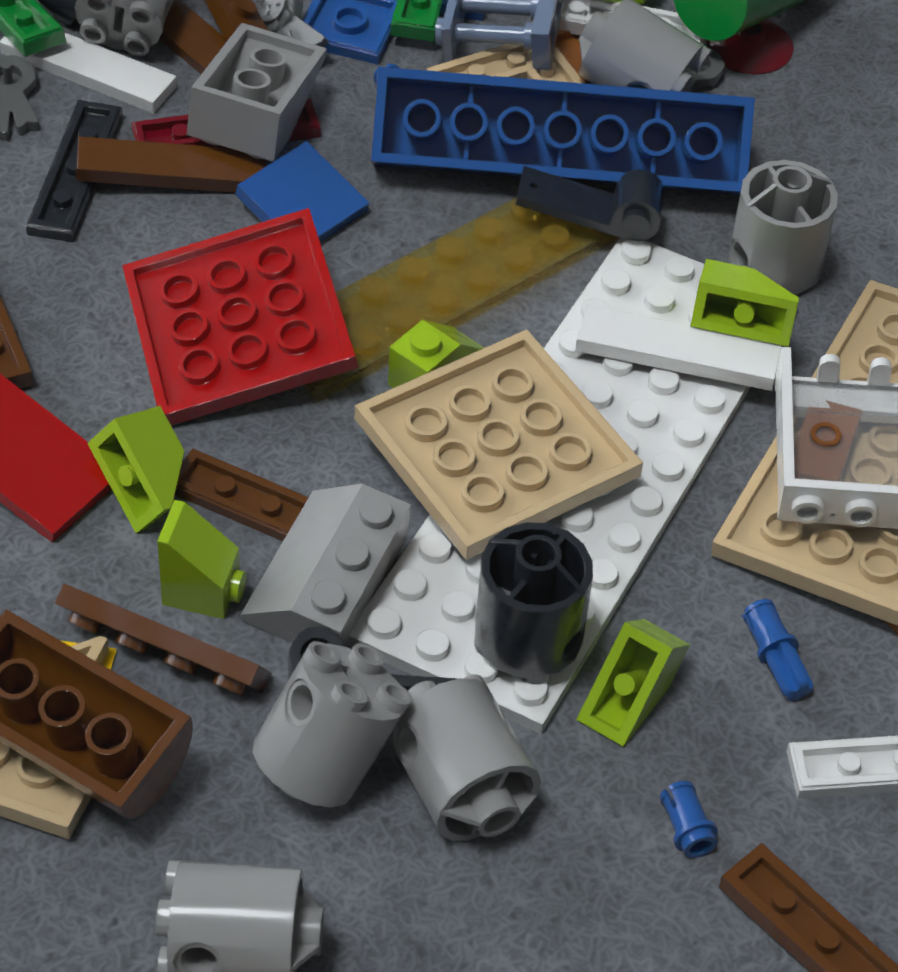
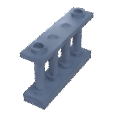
[435,0,564,69]

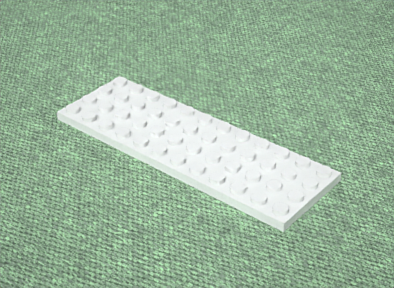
[348,237,750,734]

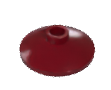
[706,20,794,75]

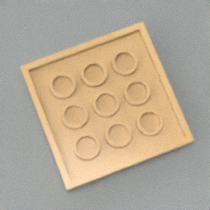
[354,329,643,560]

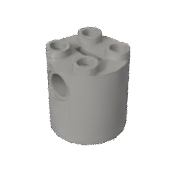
[75,0,173,56]
[578,0,712,92]
[728,160,838,295]
[252,641,411,808]
[388,674,542,841]
[156,860,324,972]

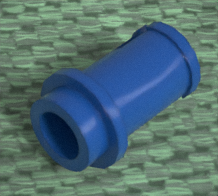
[660,781,718,858]

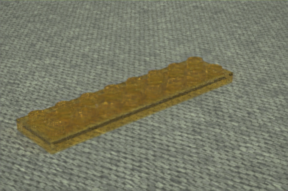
[302,180,620,403]

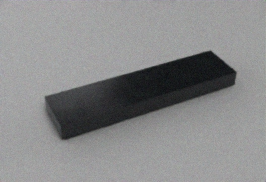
[26,100,123,243]

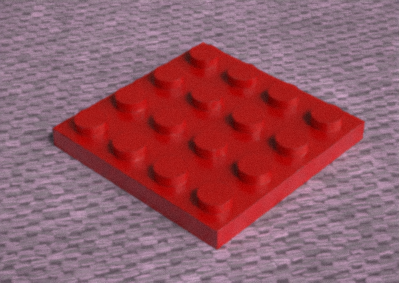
[122,208,359,426]

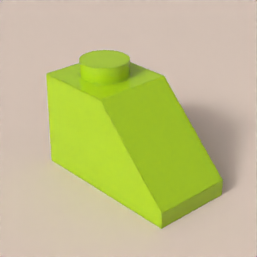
[690,259,799,347]
[388,319,485,388]
[87,406,184,534]
[157,500,247,619]
[576,619,691,747]

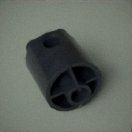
[474,522,593,685]

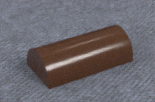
[0,609,193,819]

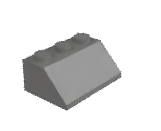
[241,484,411,647]

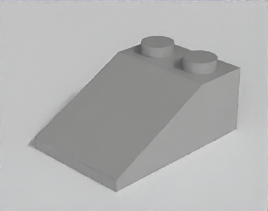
[187,23,327,162]

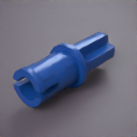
[742,599,813,701]

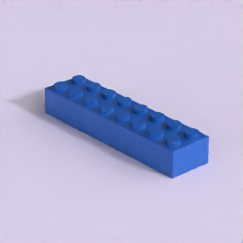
[371,67,755,196]

